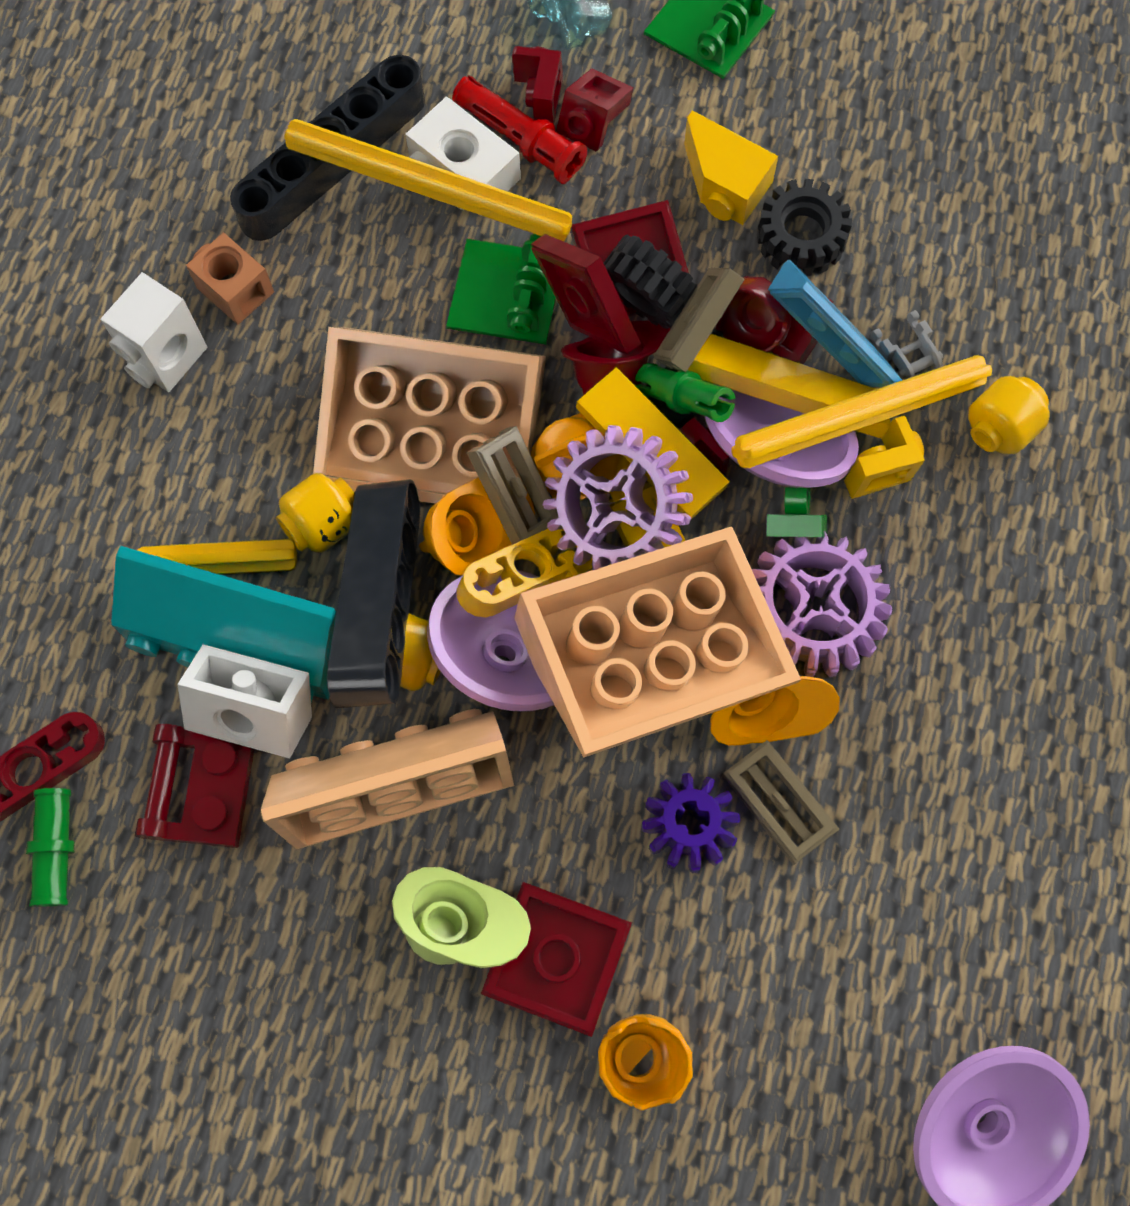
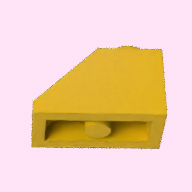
[684,110,778,225]

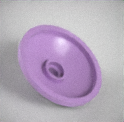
[705,384,859,488]
[427,570,554,711]
[913,1046,1090,1206]

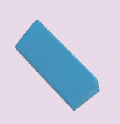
[768,260,902,387]

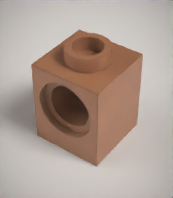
[186,232,274,325]

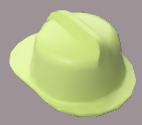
[392,867,531,968]

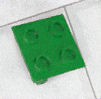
[644,0,775,79]
[446,234,556,345]

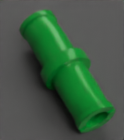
[635,363,735,422]
[26,788,75,907]

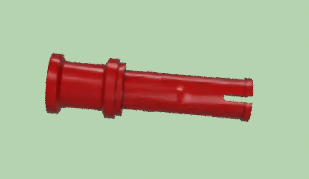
[452,75,588,184]

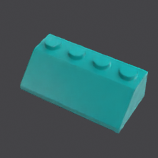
[111,546,336,702]

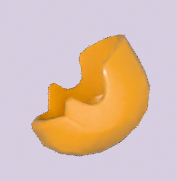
[598,1014,693,1111]

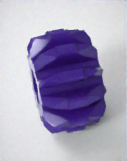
[642,773,740,873]

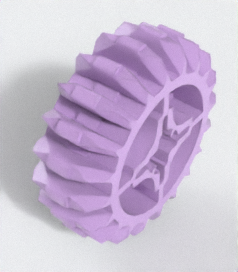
[542,425,693,570]
[752,531,892,677]

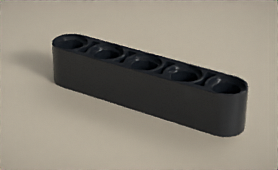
[230,55,425,241]
[327,479,420,708]

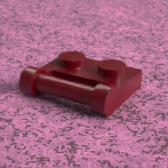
[135,724,255,848]

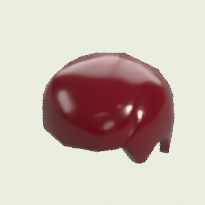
[714,276,792,353]

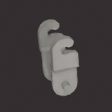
[870,310,943,379]

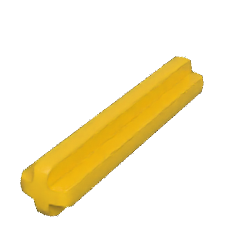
[137,539,297,575]

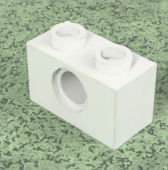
[405,96,521,216]
[100,272,208,392]
[177,644,312,759]

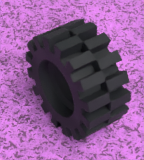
[757,179,852,276]
[604,235,697,329]

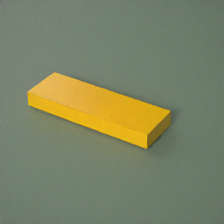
[576,367,730,519]

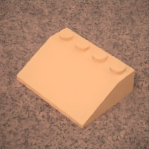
[313,327,546,504]
[514,526,801,758]
[261,709,514,849]

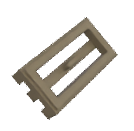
[654,267,745,372]
[467,426,559,545]
[722,740,839,866]

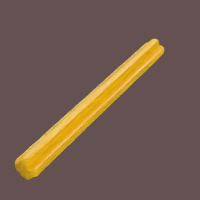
[284,119,572,241]
[731,355,992,469]

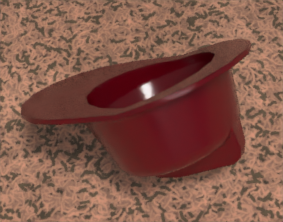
[561,320,671,395]

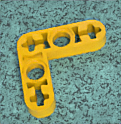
[456,529,611,618]

